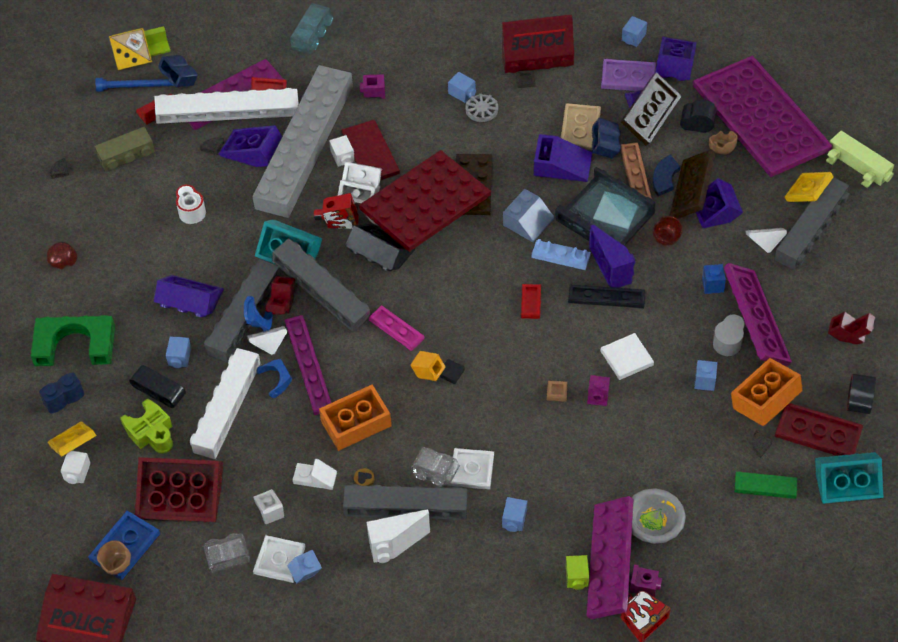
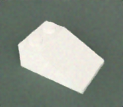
[367,509,430,563]

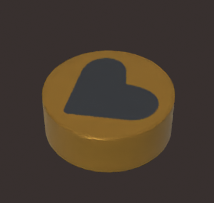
[354,468,374,486]

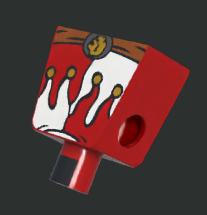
[314,193,359,229]
[620,591,670,642]

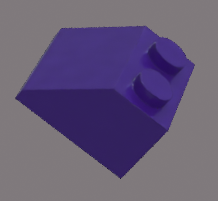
[696,178,743,228]

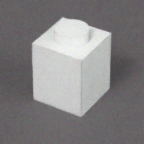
[329,135,355,167]
[61,451,90,484]

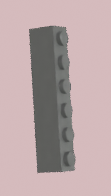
[774,177,850,270]
[272,239,370,332]
[204,259,281,362]
[343,484,467,520]

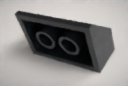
[345,224,416,271]

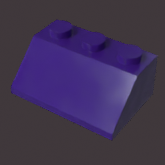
[154,275,224,317]

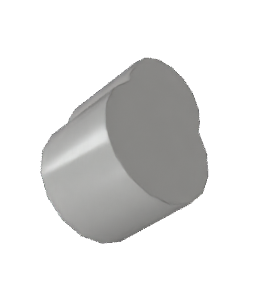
[713,315,745,356]

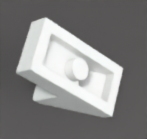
[293,459,337,490]
[254,489,284,524]

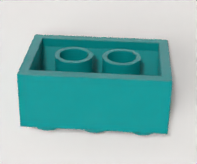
[255,220,323,265]
[815,452,883,504]

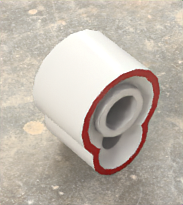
[176,184,206,224]

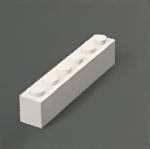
[190,348,260,459]

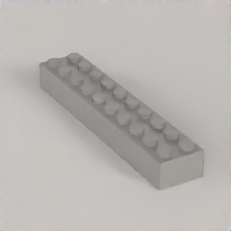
[253,65,353,218]

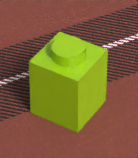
[566,555,589,590]

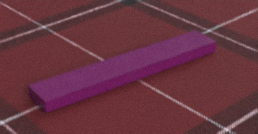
[285,315,332,416]

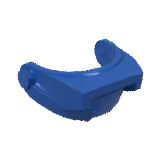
[244,296,273,332]
[256,359,292,398]

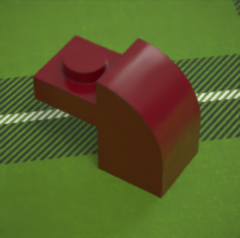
[266,276,295,315]
[828,312,875,344]

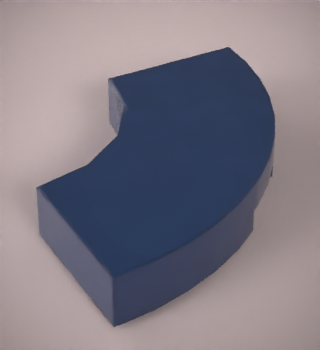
[653,154,680,196]

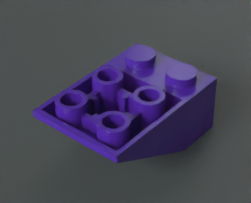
[534,134,592,182]

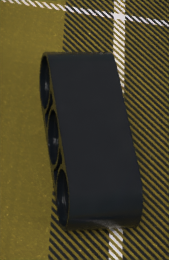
[129,365,186,408]

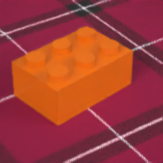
[731,358,802,427]
[319,384,392,451]

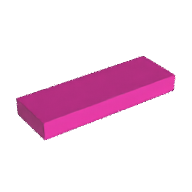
[369,305,424,351]

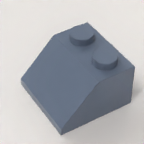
[503,189,554,242]

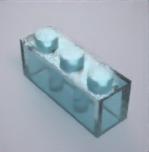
[290,3,333,55]

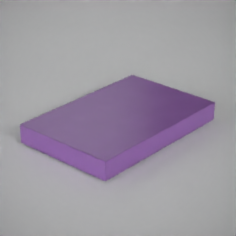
[601,59,656,91]

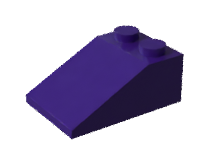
[655,37,697,81]
[219,125,282,167]
[589,225,635,288]

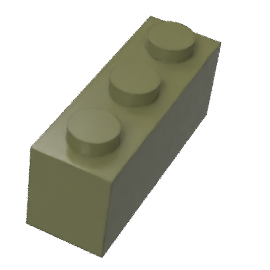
[94,127,155,171]

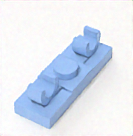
[532,239,591,270]

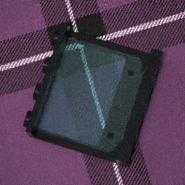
[555,167,655,246]

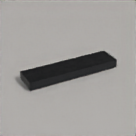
[568,284,645,308]

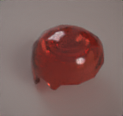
[653,216,683,246]
[47,242,77,270]

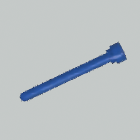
[95,78,174,92]

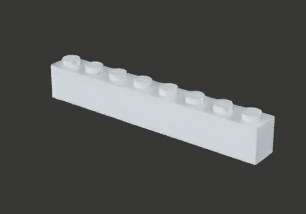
[154,88,299,124]

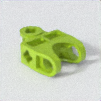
[120,399,173,454]

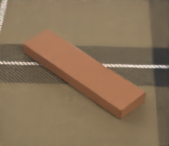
[620,143,652,199]

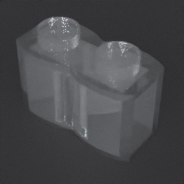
[411,447,460,486]
[203,533,250,573]

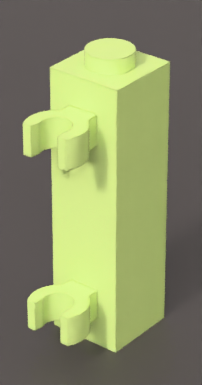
[826,131,894,188]

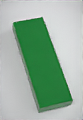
[734,471,797,499]

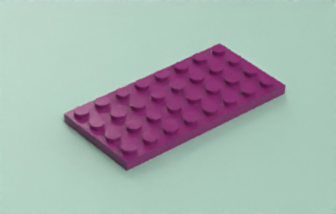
[693,55,832,178]

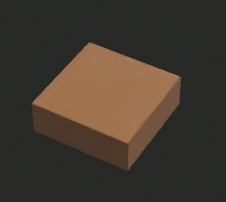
[547,381,567,402]

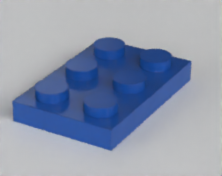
[88,511,160,580]

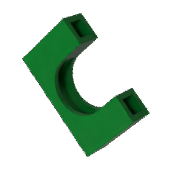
[31,315,115,366]

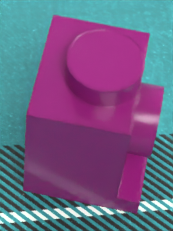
[360,74,385,99]
[587,375,610,406]
[630,564,662,597]

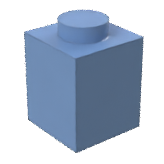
[622,16,647,47]
[448,72,476,103]
[166,337,191,368]
[694,360,717,391]
[502,497,527,532]
[287,550,322,584]

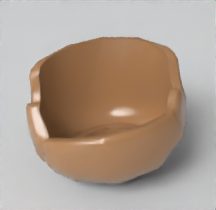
[709,131,737,155]
[97,540,131,575]

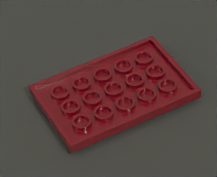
[359,150,491,252]

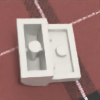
[338,162,382,203]

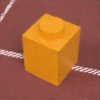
[410,351,445,381]

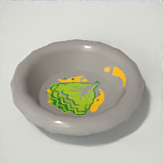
[631,488,686,544]

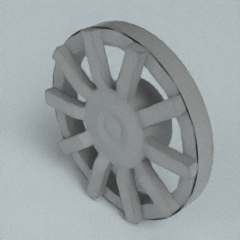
[465,94,498,122]

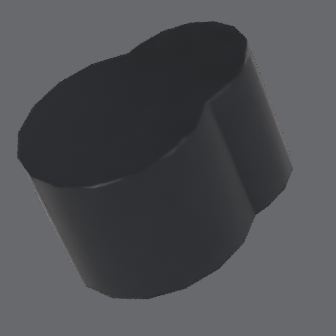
[680,100,717,133]
[847,374,876,414]

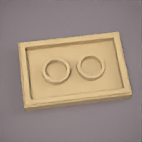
[561,103,601,150]

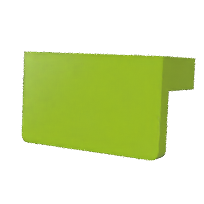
[144,26,170,57]

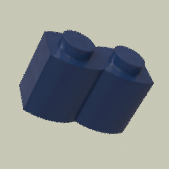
[158,55,198,87]
[592,118,621,159]
[39,373,84,413]

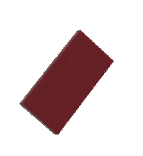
[341,119,400,180]
[775,403,863,456]

